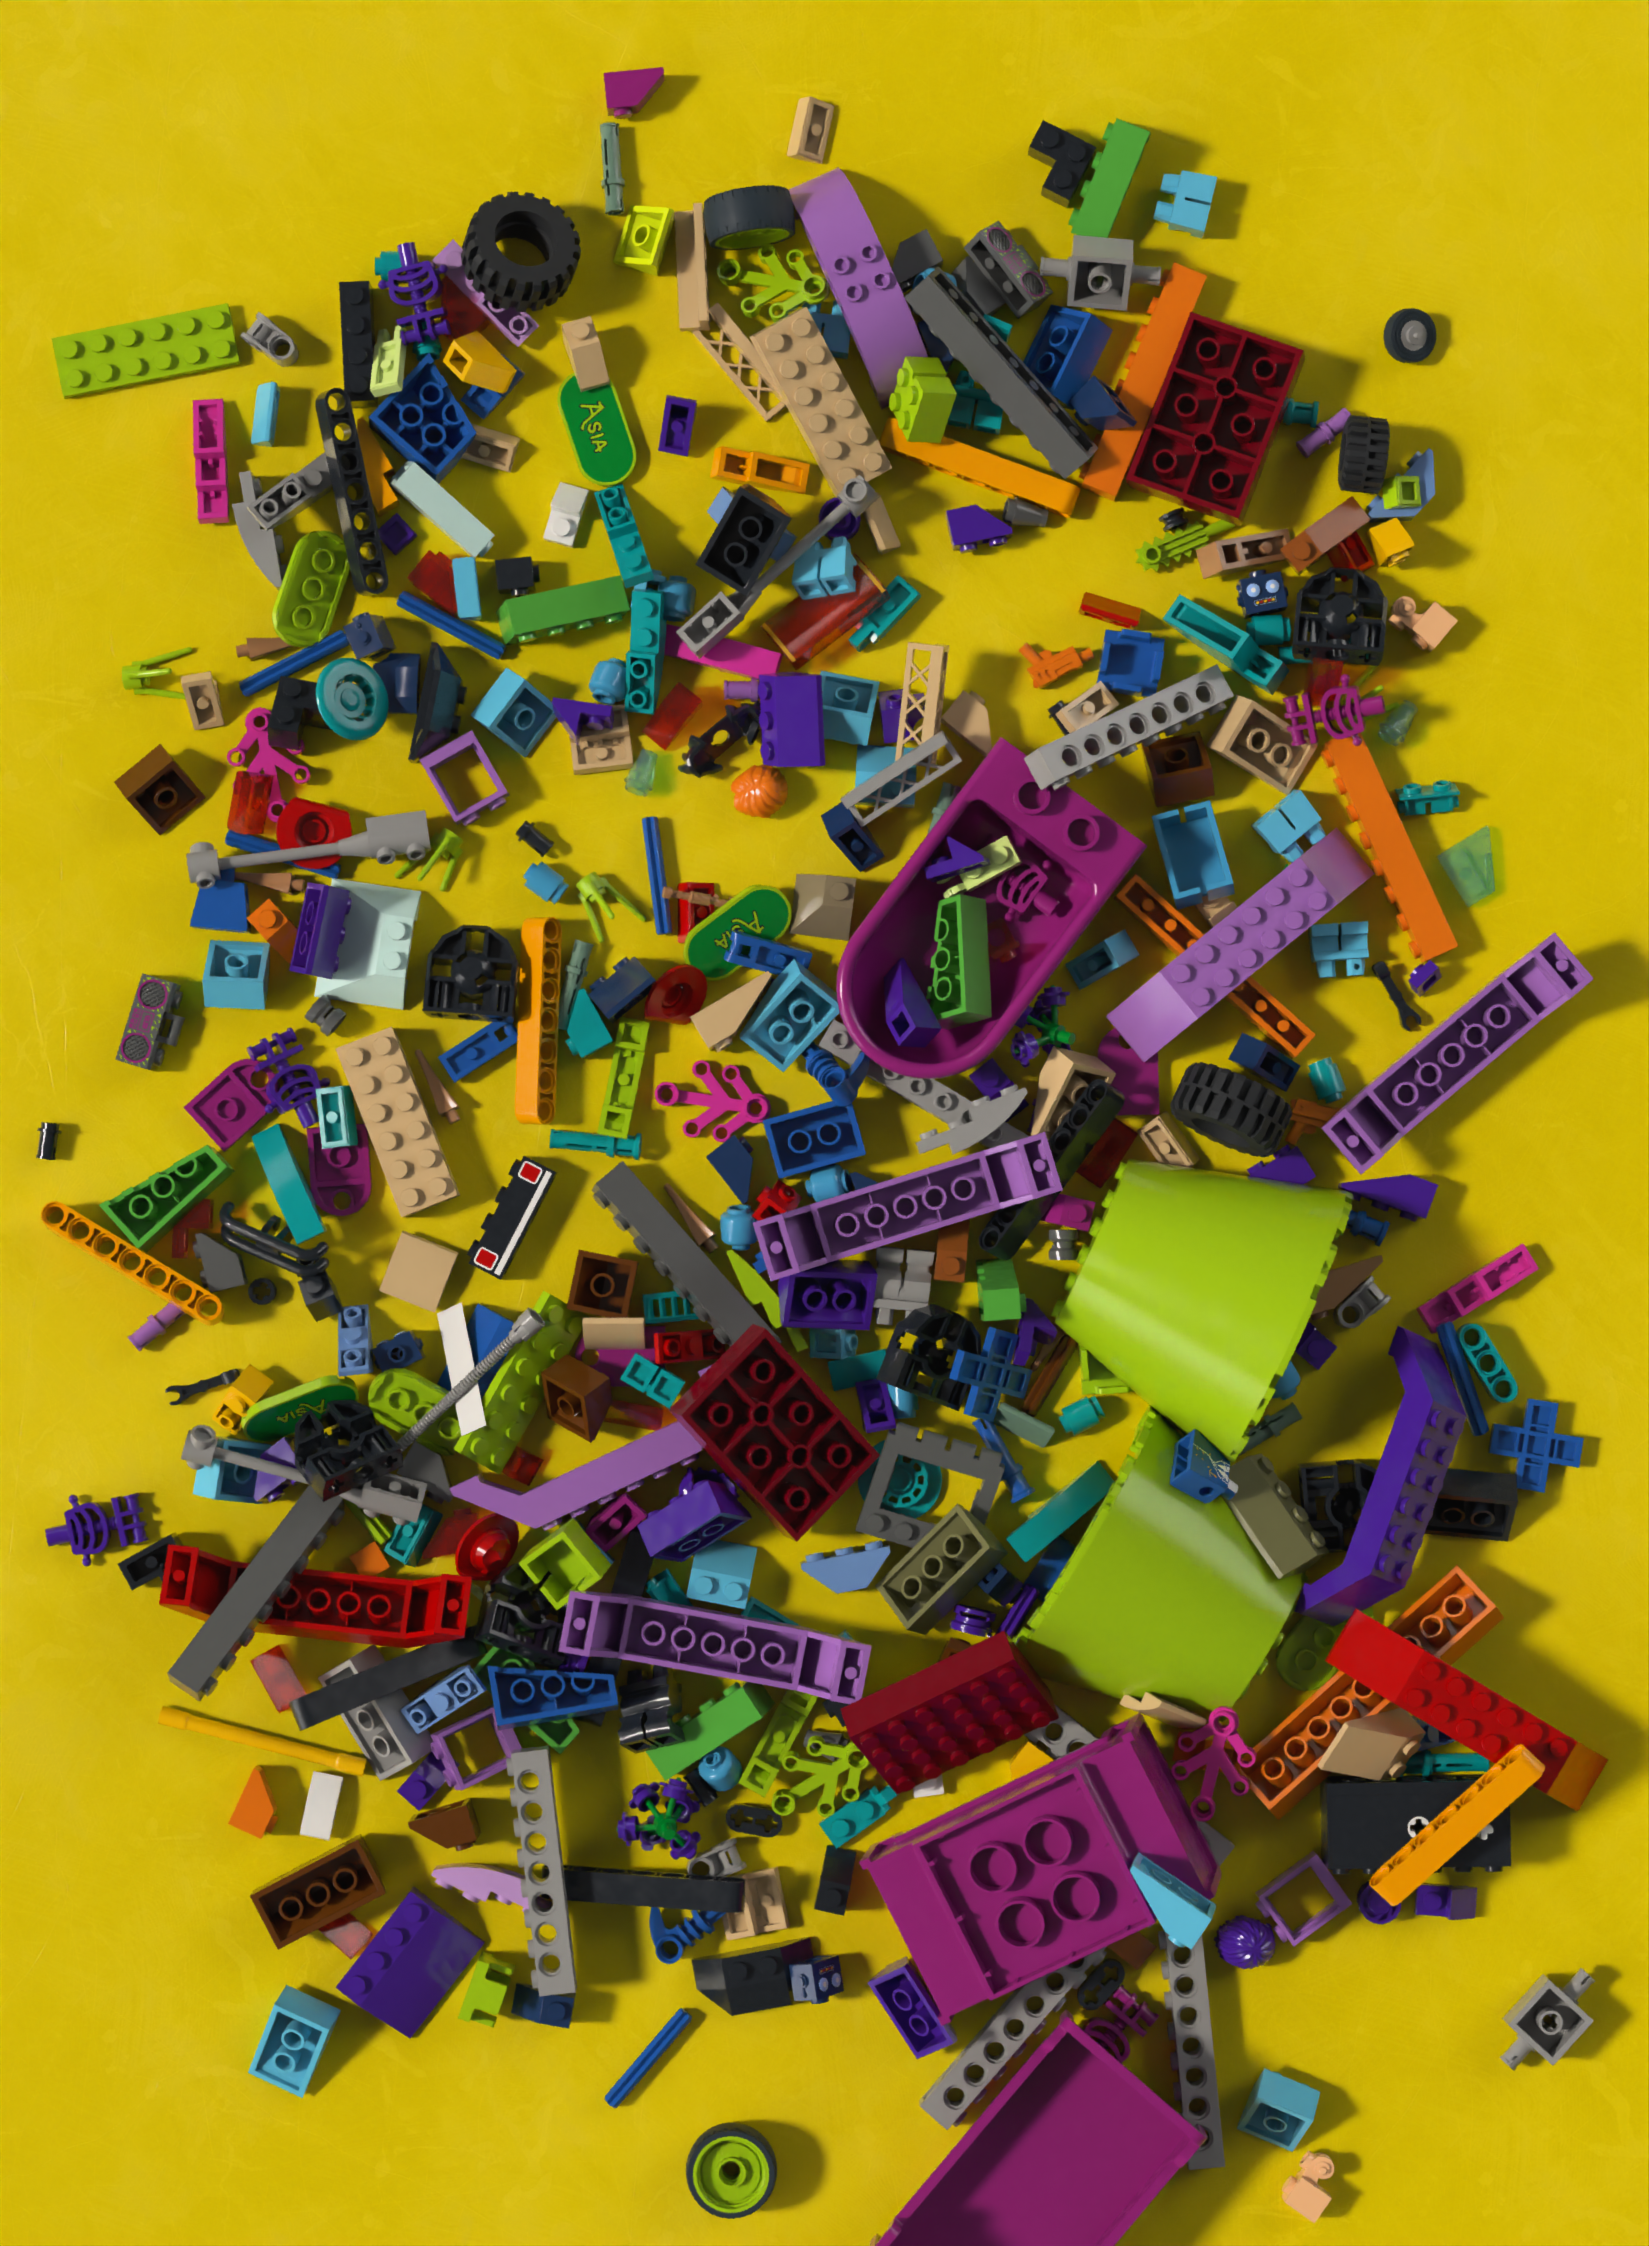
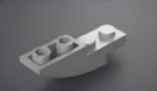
[247,452,350,531]
[232,471,287,590]
[915,1084,1027,1155]

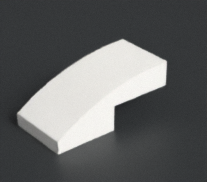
[300,1771,343,1841]

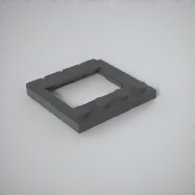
[856,1422,1005,1548]

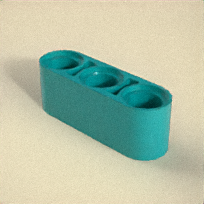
[1456,1324,1518,1403]

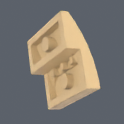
[569,704,634,775]
[379,1231,459,1313]
[582,1318,646,1349]
[1120,1692,1207,1729]
[722,1867,790,1940]

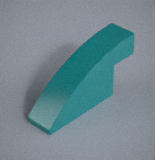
[1163,594,1289,695]
[251,1123,327,1245]
[1006,1461,1115,1563]

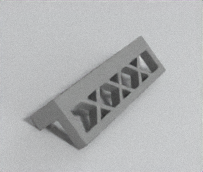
[840,730,962,828]

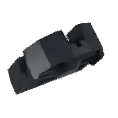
[1292,567,1388,666]
[422,925,520,1023]
[876,1304,981,1411]
[295,1400,403,1502]
[1298,1459,1377,1553]
[473,1563,567,1669]

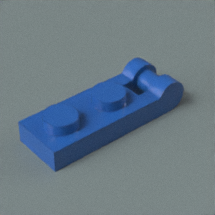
[723,930,813,975]
[438,1022,518,1083]

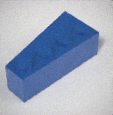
[487,1666,618,1731]

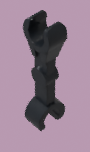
[1371,961,1421,1031]
[165,1369,240,1405]

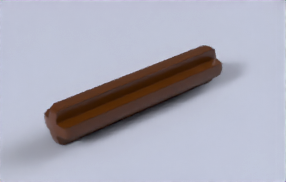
[1021,1334,1078,1417]

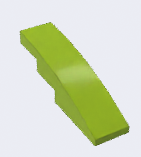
[726,1249,808,1352]

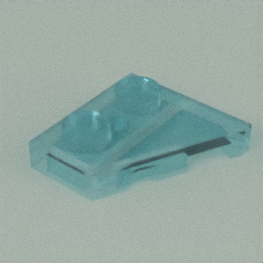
[1436,826,1495,907]

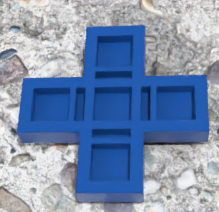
[949,1326,1033,1422]
[1488,1398,1584,1493]

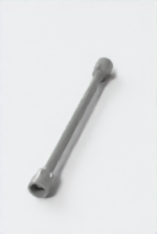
[355,1308,545,1473]

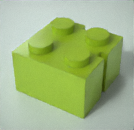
[889,356,957,443]
[519,1518,611,1610]

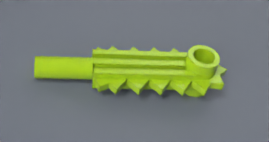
[1135,520,1235,572]

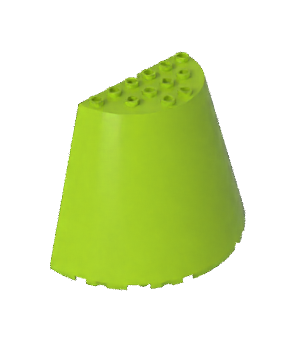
[1051,1158,1353,1467]
[1012,1405,1309,1722]

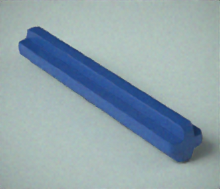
[396,591,506,659]
[239,630,349,697]
[642,816,672,935]
[225,829,341,879]
[1436,1321,1489,1436]
[605,2008,692,2108]

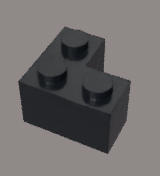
[1028,120,1096,208]
[267,676,332,751]
[118,1532,183,1590]

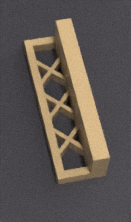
[674,203,710,332]
[691,302,786,422]
[895,642,949,767]

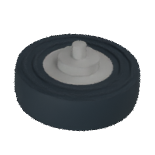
[1383,308,1436,363]

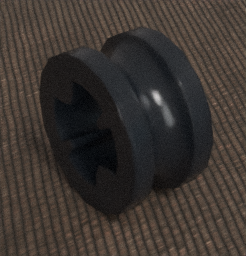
[1159,507,1189,532]
[248,1278,277,1305]

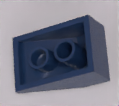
[588,956,656,1024]

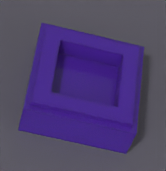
[378,513,417,556]

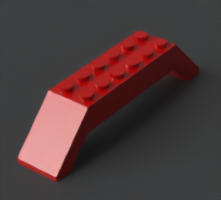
[159,1544,472,1648]
[1325,1608,1608,1811]

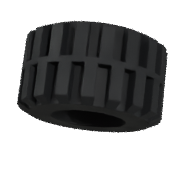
[1338,415,1390,494]

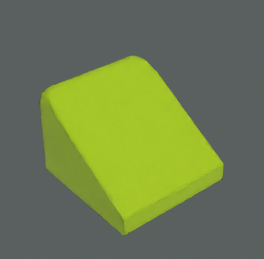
[1382,476,1421,509]

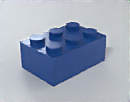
[763,1101,866,1179]

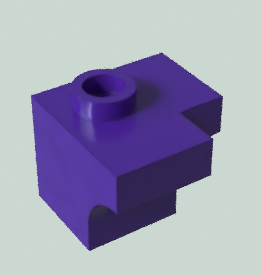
[878,689,925,743]

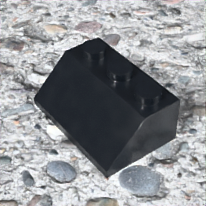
[695,484,792,596]
[1424,1468,1518,1542]

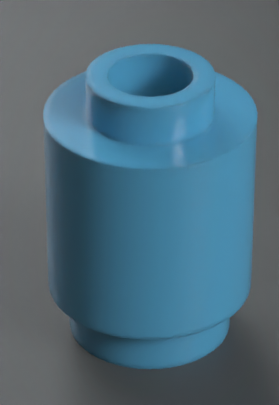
[523,862,569,904]
[887,1384,919,1419]

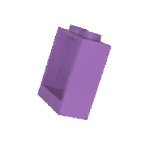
[420,730,510,826]
[430,1704,522,1790]
[1255,1851,1352,1946]

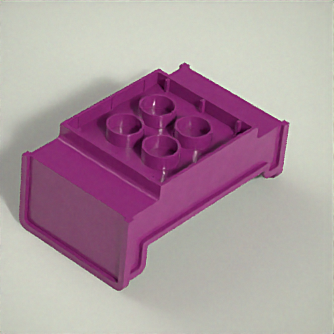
[859,1713,1222,2026]
[869,2009,1207,2246]

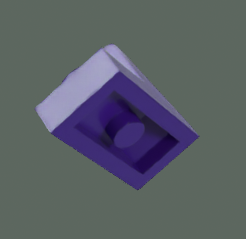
[658,395,697,457]
[552,697,614,745]
[924,836,991,883]
[968,1058,1029,1122]
[1013,1298,1057,1366]
[1295,1322,1337,1370]
[855,1379,896,1433]
[397,1751,460,1811]
[1414,1883,1477,1920]

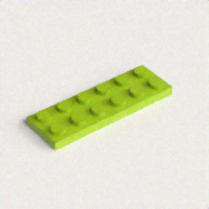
[52,303,241,399]
[454,1290,589,1474]

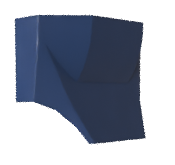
[373,653,421,715]

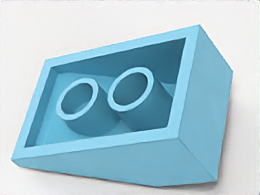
[739,959,840,1072]
[1130,1852,1216,1950]
[248,1985,341,2098]

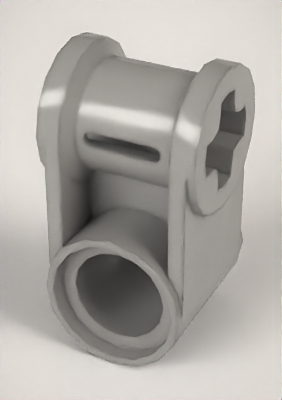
[240,312,299,367]
[1333,1275,1391,1329]
[687,1838,747,1876]

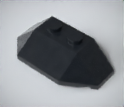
[408,642,467,764]
[691,1936,814,2016]

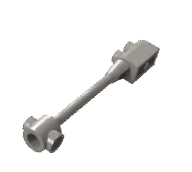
[676,475,879,659]
[186,810,431,889]
[181,1425,427,1526]

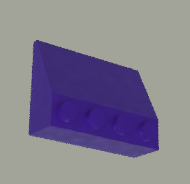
[336,1887,485,2038]

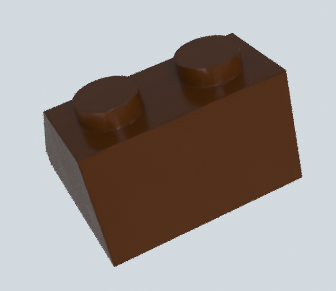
[1141,731,1215,807]
[114,744,206,835]
[567,1250,639,1318]
[541,1354,613,1443]
[408,1798,481,1851]

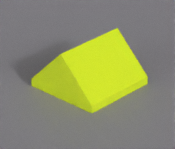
[613,205,675,276]

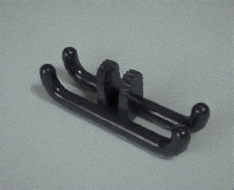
[219,1201,329,1277]

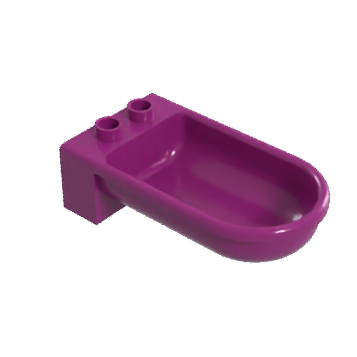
[836,737,1147,1079]

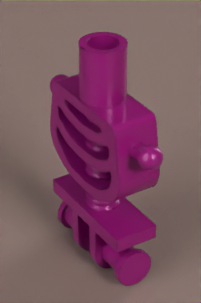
[1283,674,1386,746]
[977,834,1060,922]
[1082,1984,1159,2069]

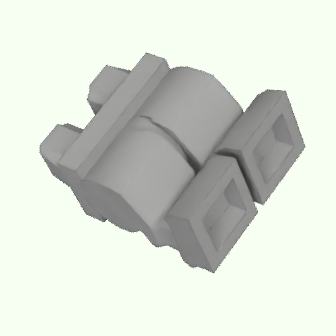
[873,1246,935,1325]

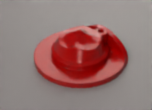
[276,797,352,869]
[644,964,707,1025]
[455,1513,519,1581]

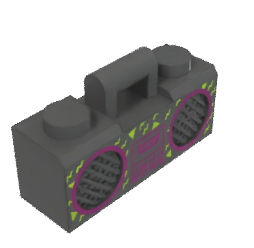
[964,221,1053,319]
[115,973,185,1071]

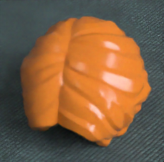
[731,765,788,818]

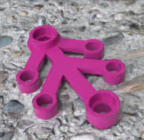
[227,707,311,823]
[655,1060,771,1142]
[1171,1706,1257,1822]

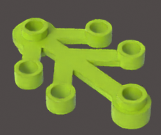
[717,244,830,322]
[771,1735,871,1817]

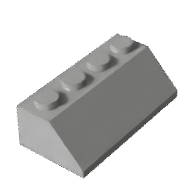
[318,1645,433,1781]

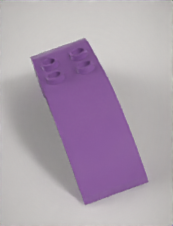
[789,167,928,410]

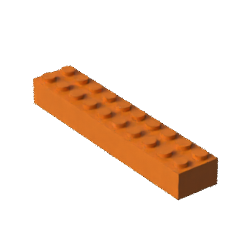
[1234,1565,1504,1820]

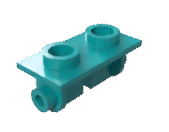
[1395,780,1460,816]
[645,1569,693,1606]

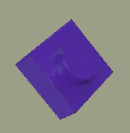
[1408,960,1442,997]

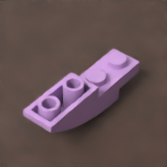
[432,239,539,347]
[431,1863,552,1912]

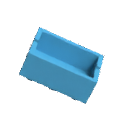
[1152,800,1235,910]

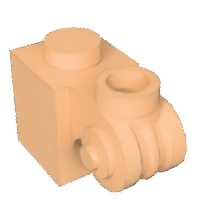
[1388,596,1458,652]
[1282,2151,1334,2223]

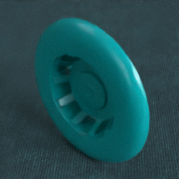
[316,658,389,741]
[858,1440,942,1519]

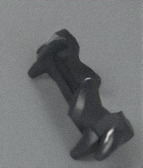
[678,700,761,778]

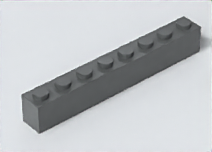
[904,266,1098,479]
[592,1161,782,1347]
[167,1485,345,1702]

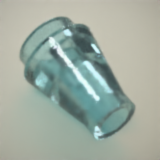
[1378,700,1418,746]
[624,749,658,796]

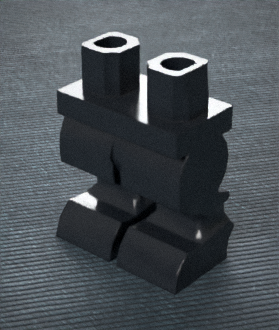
[618,1665,686,1754]

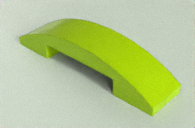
[597,1016,650,1140]
[738,1689,818,1798]

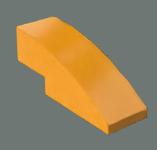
[357,417,400,517]
[710,446,810,494]

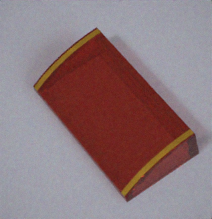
[760,553,891,671]

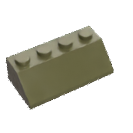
[1222,1454,1330,1579]
[875,1504,1008,1635]

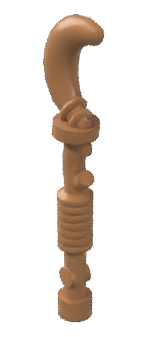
[662,886,733,907]

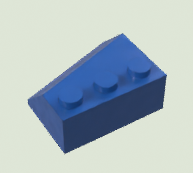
[369,353,477,484]

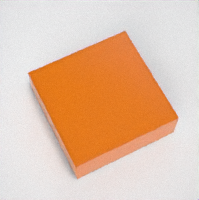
[349,1541,391,1576]

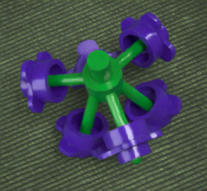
[1011,985,1076,1068]
[616,1777,701,1860]

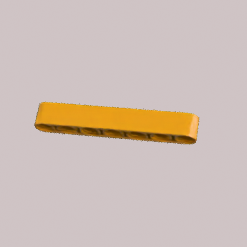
[879,417,1081,518]
[515,917,562,1125]
[41,1201,224,1326]
[1369,1744,1545,1906]

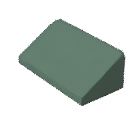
[993,1402,1055,1448]

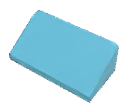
[251,382,280,447]
[452,557,482,621]

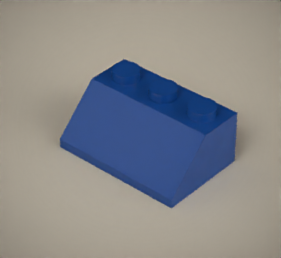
[1023,304,1113,410]
[437,1303,515,1400]

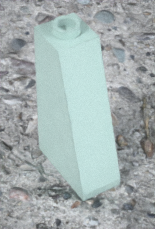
[388,461,495,558]

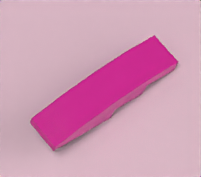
[193,399,229,524]
[664,624,783,680]
[1416,1243,1539,1334]

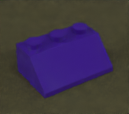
[758,672,825,767]
[289,882,352,980]
[778,1260,878,1330]
[637,1479,752,1562]
[868,1956,958,2059]

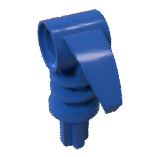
[801,1041,870,1106]
[649,1907,727,1964]

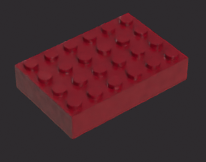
[1126,312,1305,526]
[669,1324,880,1542]
[841,1630,1059,1795]

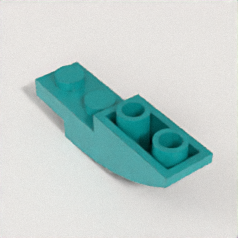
[594,484,654,588]
[625,589,667,714]

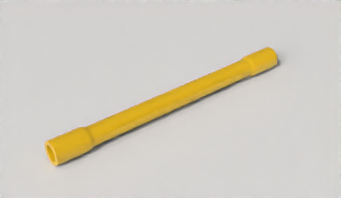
[158,1706,367,1777]

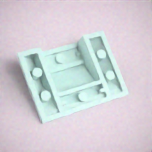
[314,878,421,1010]

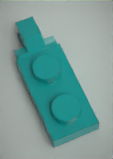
[848,575,921,652]
[819,1785,899,1849]

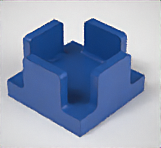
[1097,629,1165,698]

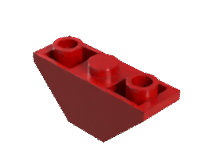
[654,1329,725,1364]

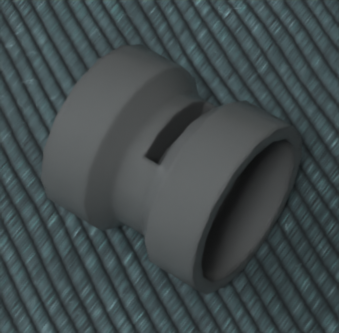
[304,995,347,1037]
[1049,1230,1079,1260]

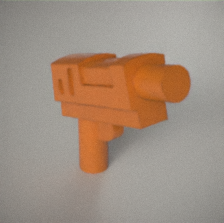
[1019,643,1094,689]
[1285,1098,1342,1146]

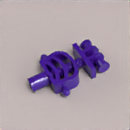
[378,242,451,346]
[247,1027,330,1129]
[45,1493,149,1567]

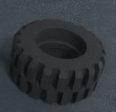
[461,192,581,312]
[1170,1062,1292,1157]

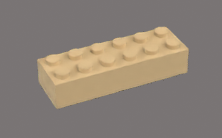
[750,307,892,497]
[336,1027,460,1218]

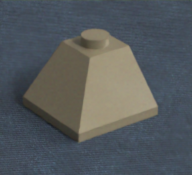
[789,874,856,941]

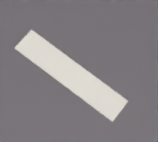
[437,1302,486,1436]

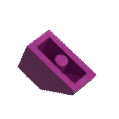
[604,67,665,119]
[1040,1194,1095,1232]
[585,1493,648,1553]

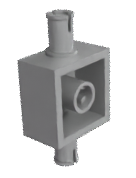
[1040,235,1161,311]
[1500,1968,1595,2071]

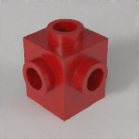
[752,1179,802,1221]

